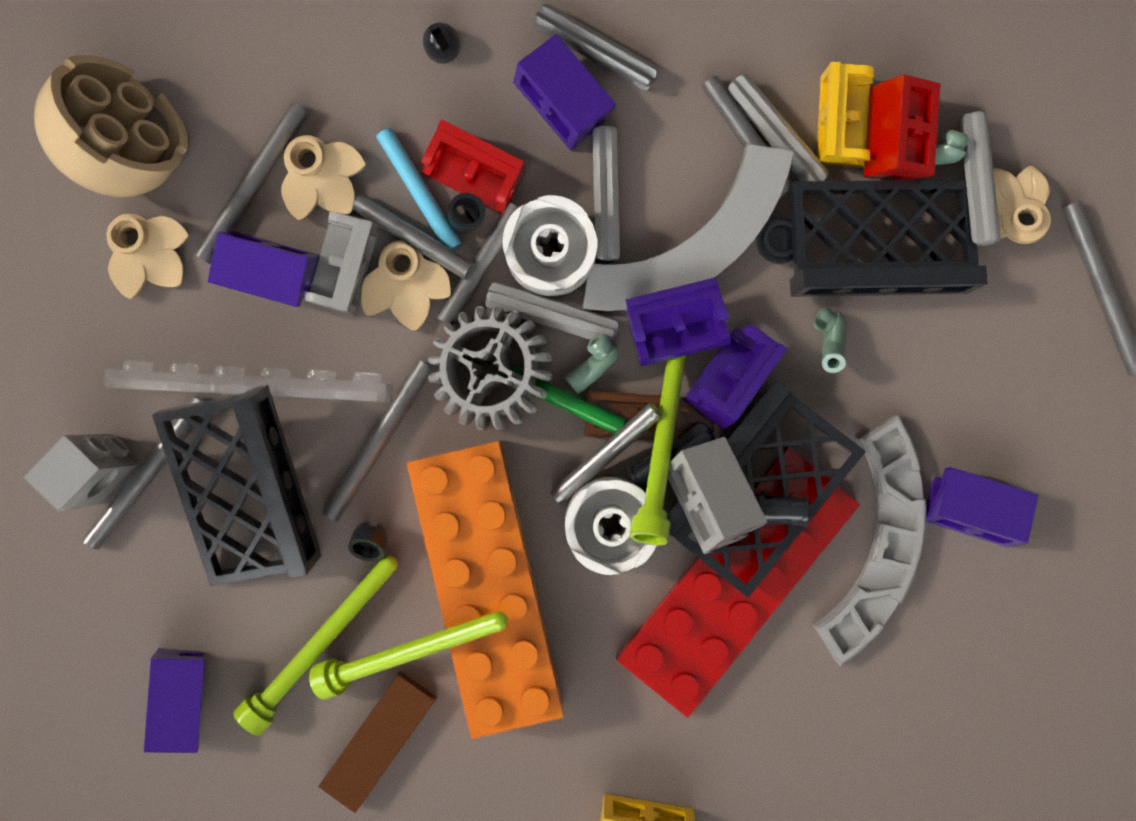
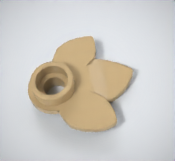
[281,135,366,221]
[993,166,1051,244]
[107,213,189,299]
[361,240,451,331]

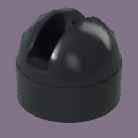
[423,22,460,64]
[447,193,485,233]
[348,522,388,561]

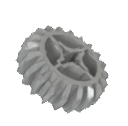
[428,306,553,431]

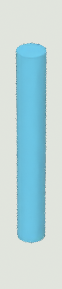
[376,128,463,251]

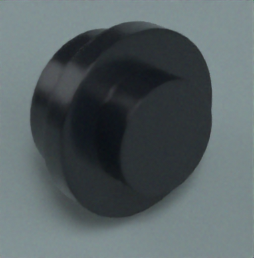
[756,218,793,264]

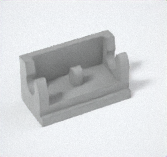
[305,211,380,316]
[668,437,767,554]

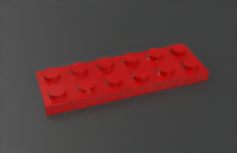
[616,447,860,718]

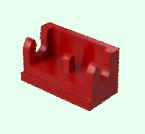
[863,74,941,180]
[421,119,526,214]

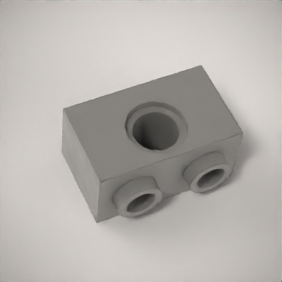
[23,434,137,512]

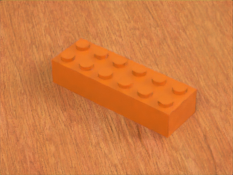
[406,440,564,739]

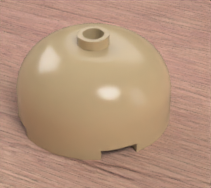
[34,55,188,197]

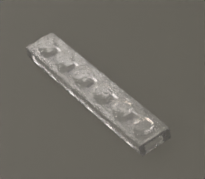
[104,361,394,402]

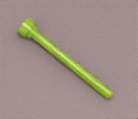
[629,355,686,546]
[233,555,398,736]
[309,611,508,700]

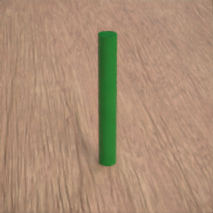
[497,365,627,434]

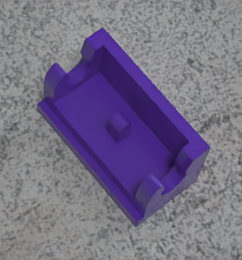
[513,34,616,151]
[207,231,320,307]
[625,277,731,366]
[683,324,788,430]
[926,467,1038,547]
[143,648,206,753]

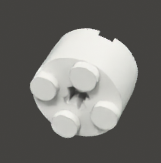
[503,195,598,297]
[565,477,656,575]

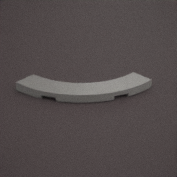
[582,144,794,311]
[813,415,926,666]

